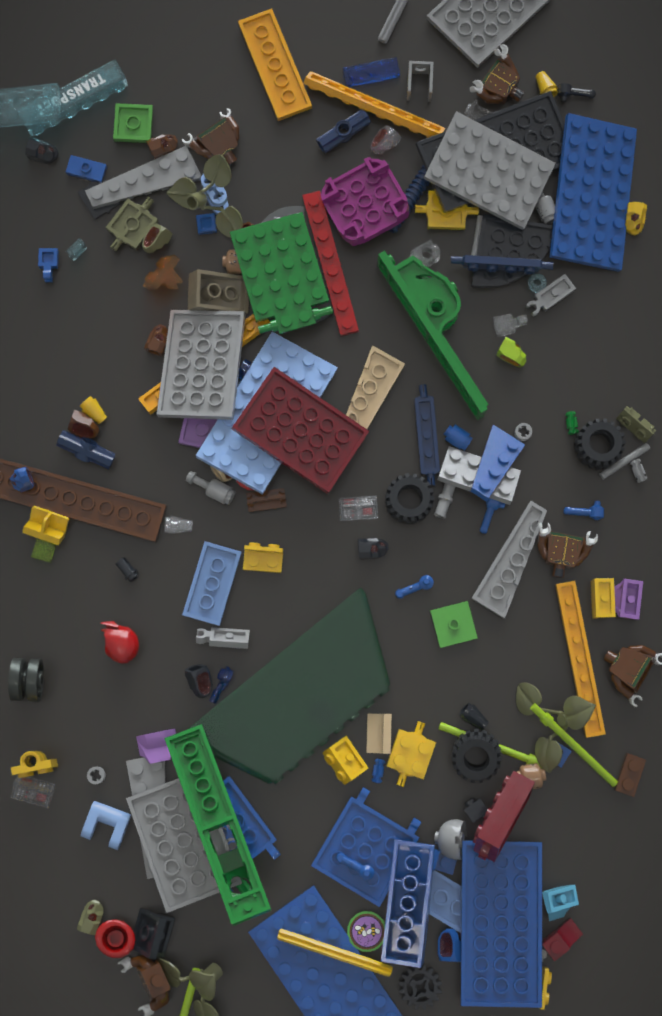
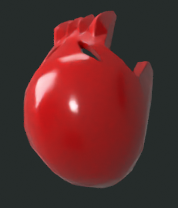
[100,621,139,664]

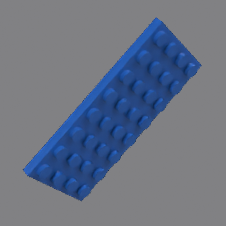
[549,113,637,272]
[460,840,542,1008]
[248,885,403,1016]

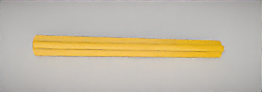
[277,929,393,977]

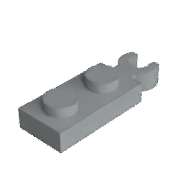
[526,274,576,316]
[196,627,250,649]

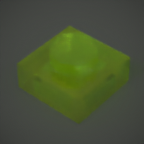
[31,539,56,563]

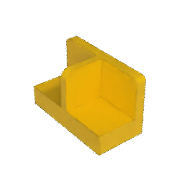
[22,506,69,545]
[591,578,616,619]

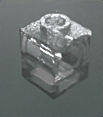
[410,240,441,267]

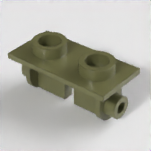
[616,406,656,443]

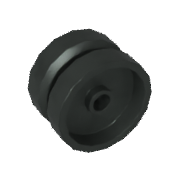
[8,658,44,702]

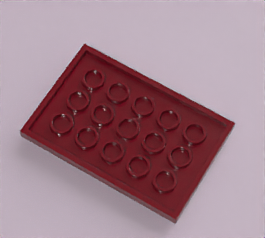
[231,367,369,494]

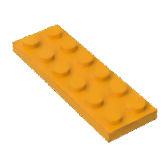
[238,9,312,121]

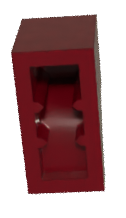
[542,918,583,961]

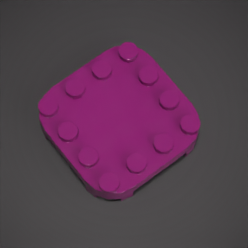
[320,157,409,246]

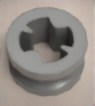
[514,423,532,441]
[87,766,106,785]

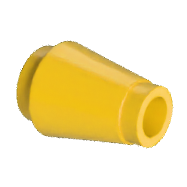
[535,71,558,97]
[80,396,107,424]

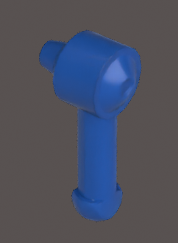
[480,498,505,534]
[563,501,604,520]
[395,575,434,599]
[336,853,374,880]

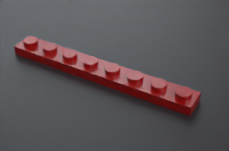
[302,191,359,337]

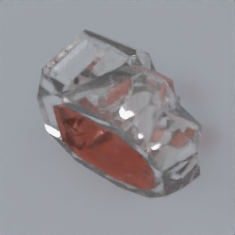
[370,125,402,154]

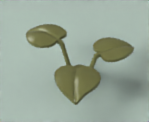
[167,154,243,238]
[516,682,596,773]
[156,957,223,1016]

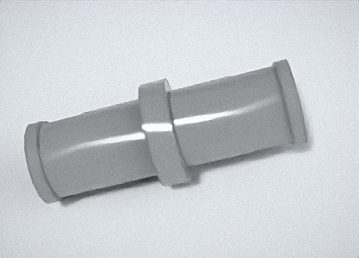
[434,483,455,519]

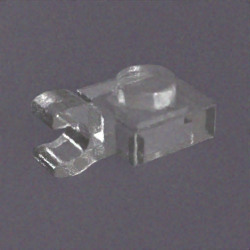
[493,313,528,337]

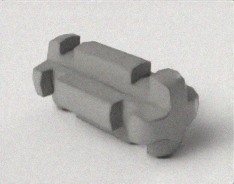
[630,459,647,483]

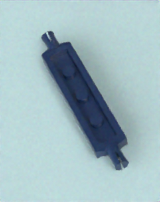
[451,255,553,274]
[414,384,440,487]

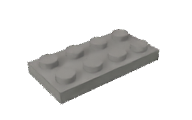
[437,446,521,505]

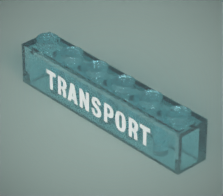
[17,60,128,137]

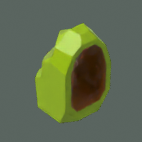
[496,337,526,368]

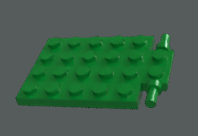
[230,212,333,334]

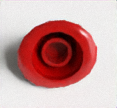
[95,920,135,958]

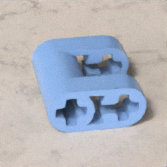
[201,174,229,215]
[81,801,131,850]

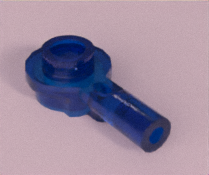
[209,666,233,704]

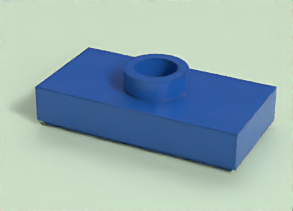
[66,155,107,183]

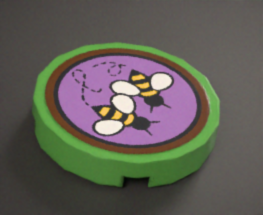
[347,911,385,952]

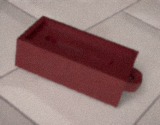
[473,771,535,862]

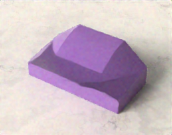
[614,579,643,620]
[136,729,176,764]

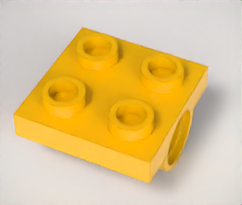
[11,751,58,778]

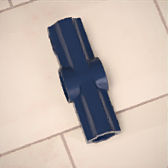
[316,109,371,154]
[56,430,116,470]

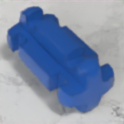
[372,759,385,783]

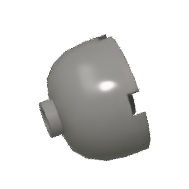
[434,819,467,860]

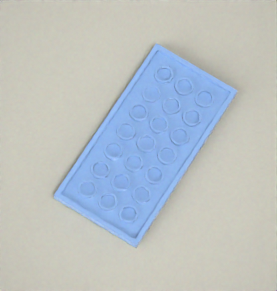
[196,332,338,495]

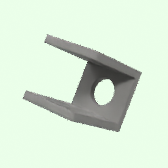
[407,61,434,102]

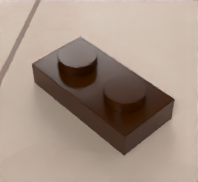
[614,753,646,797]

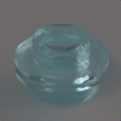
[528,274,547,293]

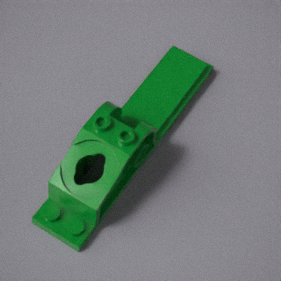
[377,250,489,421]
[164,724,272,926]

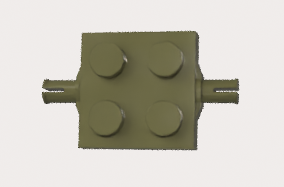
[106,197,159,252]

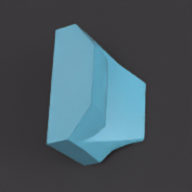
[542,885,579,921]

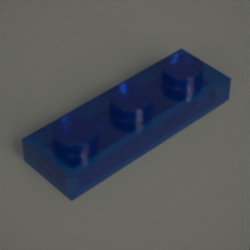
[343,57,400,87]

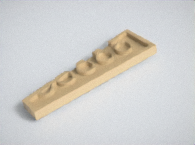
[346,346,405,429]

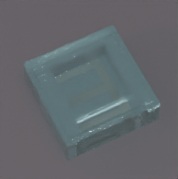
[66,238,86,261]

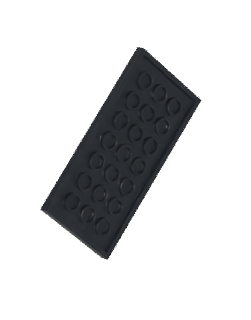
[415,91,565,213]

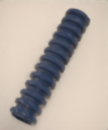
[388,165,430,233]

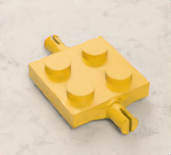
[415,191,479,230]
[386,721,436,787]

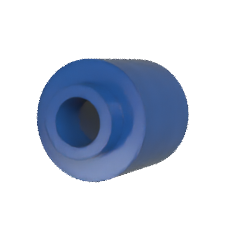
[444,424,473,451]

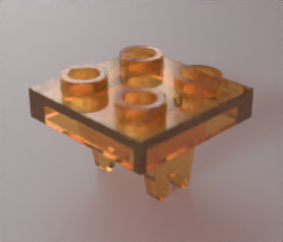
[143,255,183,290]

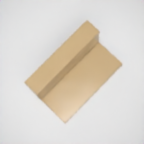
[366,714,392,754]

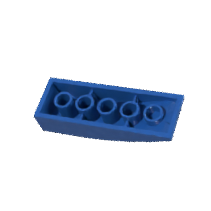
[381,839,435,968]

